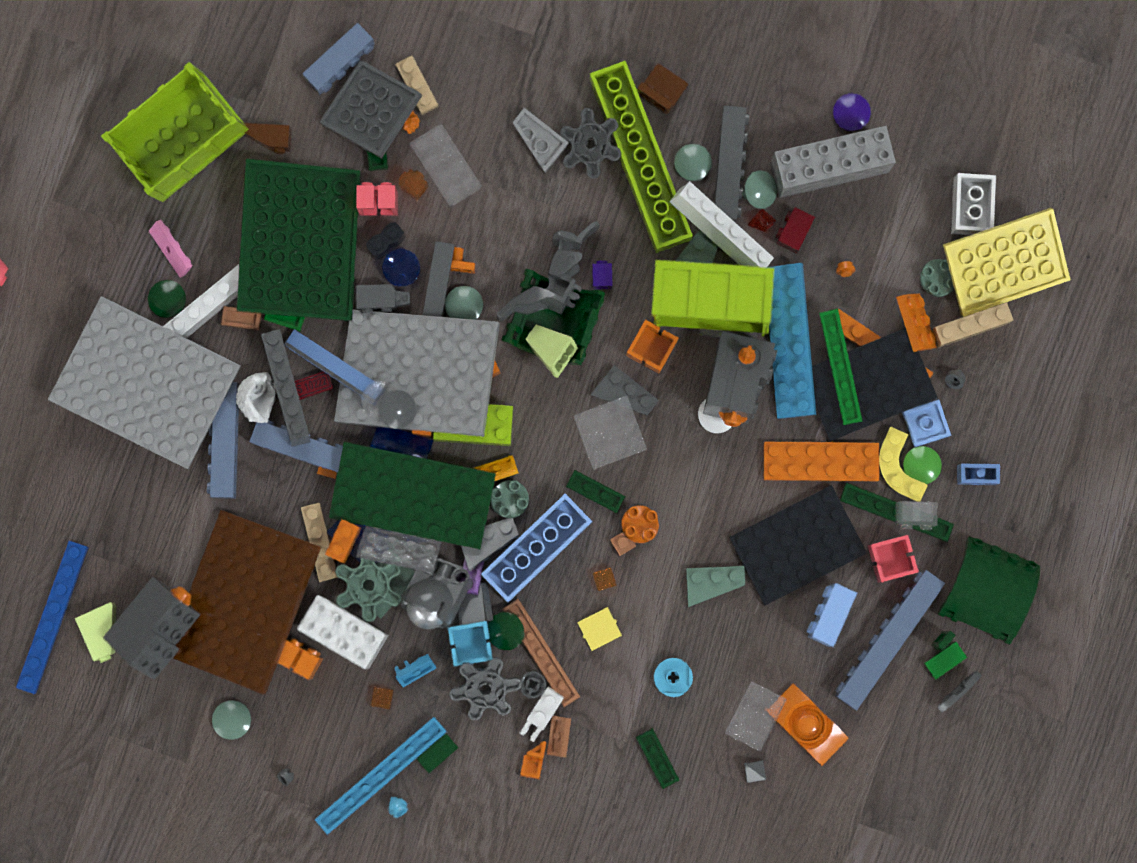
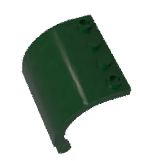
[501,269,605,365]
[938,536,1040,645]

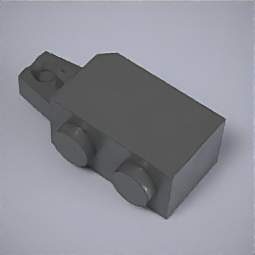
[356,284,410,313]

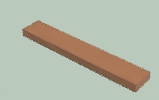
[502,599,580,707]

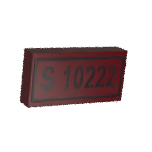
[294,371,333,400]

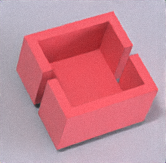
[357,182,398,216]
[868,535,919,583]

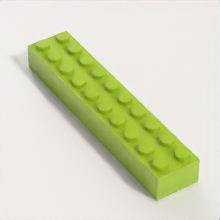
[590,61,693,253]

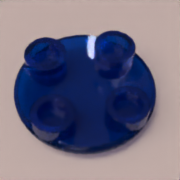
[382,248,420,287]

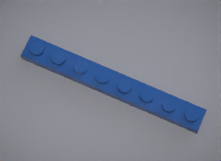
[16,541,89,694]

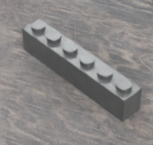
[714,106,749,222]
[261,329,310,447]

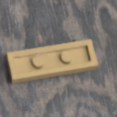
[395,56,438,114]

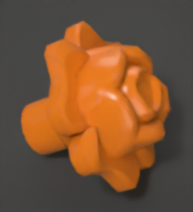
[403,111,420,134]

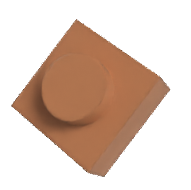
[610,532,636,556]

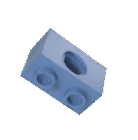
[957,464,1000,485]

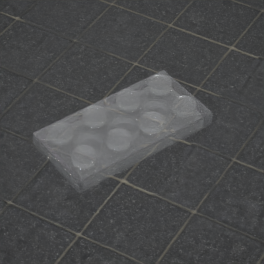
[409,124,482,207]
[357,526,442,573]

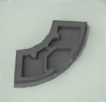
[938,671,982,712]

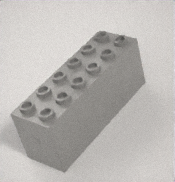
[770,126,896,198]

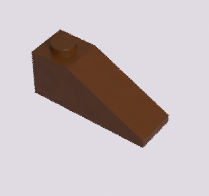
[244,123,292,154]

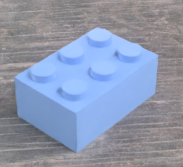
[806,583,857,647]

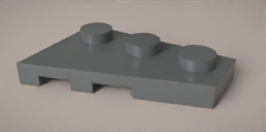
[590,365,659,416]

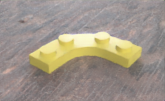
[879,427,928,503]

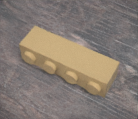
[931,303,1013,348]

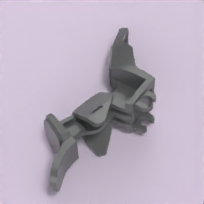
[497,221,600,322]

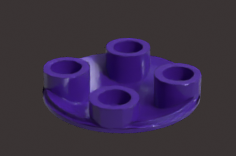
[833,94,871,131]

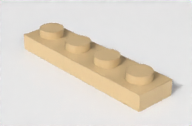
[301,503,338,582]

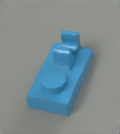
[394,654,436,687]

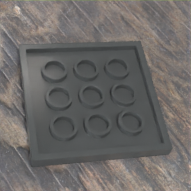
[320,60,422,159]

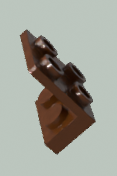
[637,63,688,115]

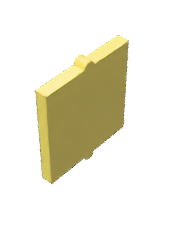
[577,607,622,651]

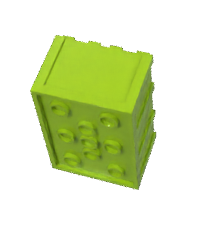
[101,62,249,202]
[652,260,774,337]

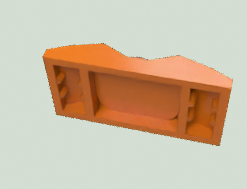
[766,683,849,766]

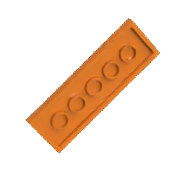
[763,442,879,482]

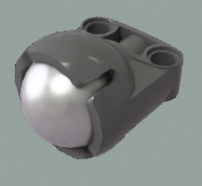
[401,556,473,629]

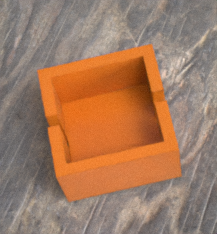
[626,319,679,374]
[278,638,324,679]

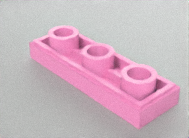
[149,220,192,277]

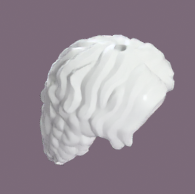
[236,372,276,423]

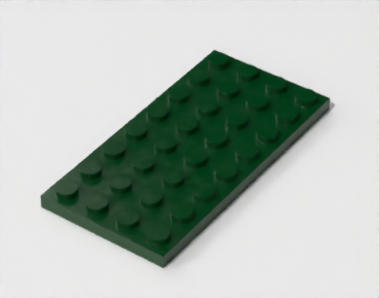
[329,442,496,549]

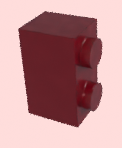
[776,207,815,254]

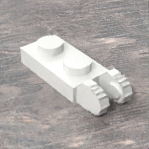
[520,687,564,742]

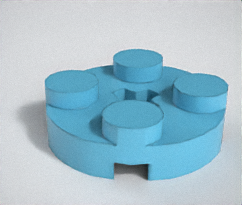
[654,658,693,697]

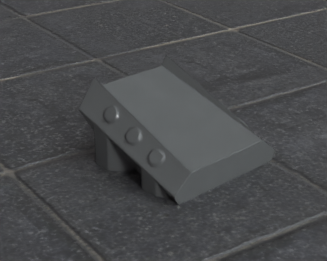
[454,582,493,626]

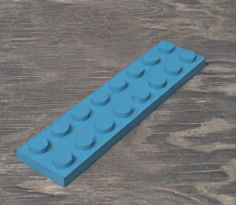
[767,263,816,419]

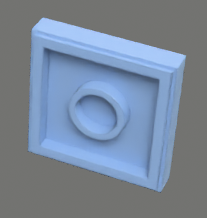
[902,399,951,448]

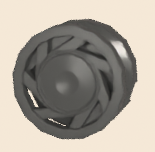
[520,671,546,698]

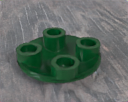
[148,280,186,318]
[488,612,525,651]

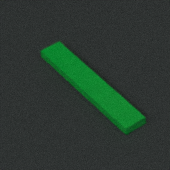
[819,309,862,425]

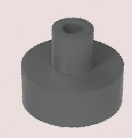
[945,369,966,389]

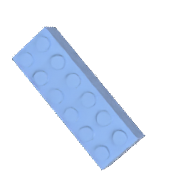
[481,494,592,603]

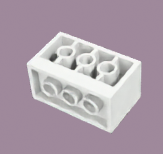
[298,595,389,669]

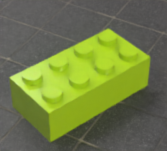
[433,404,513,446]

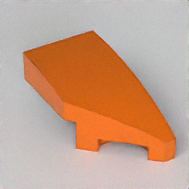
[520,741,546,780]

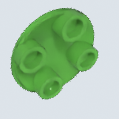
[903,446,942,484]

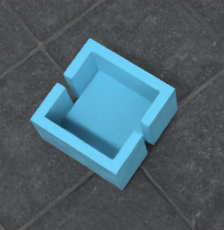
[448,621,493,666]

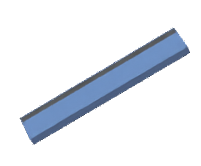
[284,329,386,405]

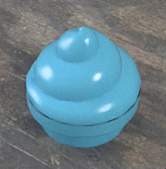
[388,797,408,818]

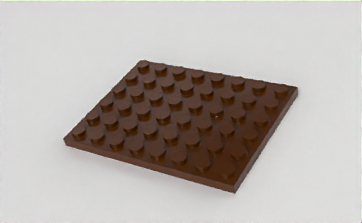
[173,510,321,695]

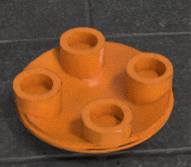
[622,505,659,543]

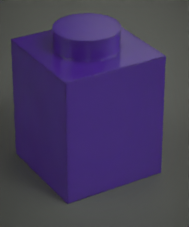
[592,260,612,290]

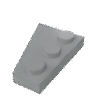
[513,108,569,173]
[461,518,519,572]

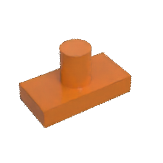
[450,247,476,274]

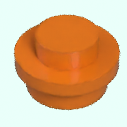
[836,261,855,277]

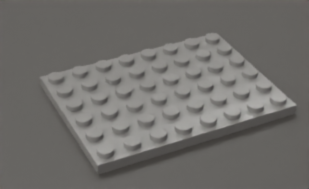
[48,296,241,469]
[334,310,500,437]

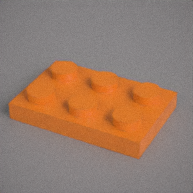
[896,293,937,352]

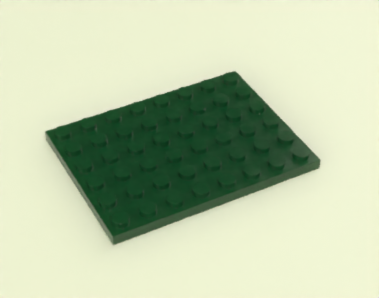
[236,159,360,321]

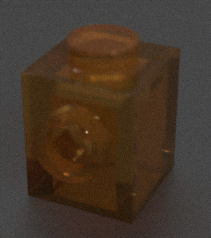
[398,169,429,201]

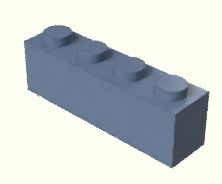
[302,23,375,94]

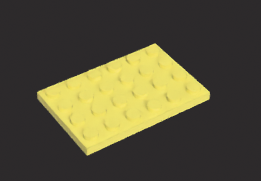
[943,208,1070,317]

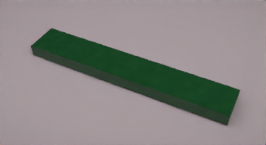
[839,483,954,542]

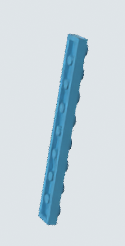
[315,717,447,835]

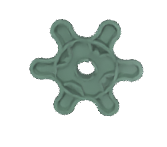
[336,549,401,622]

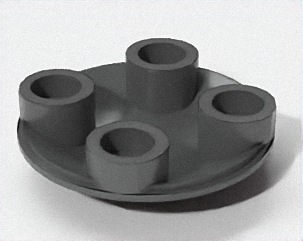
[377,390,416,429]

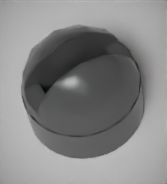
[277,769,294,786]

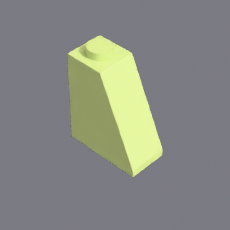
[526,325,578,378]
[75,602,116,663]

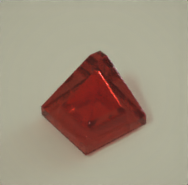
[748,209,776,232]

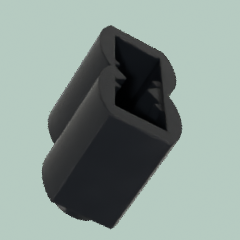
[366,222,406,260]

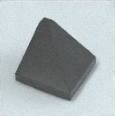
[744,760,766,783]

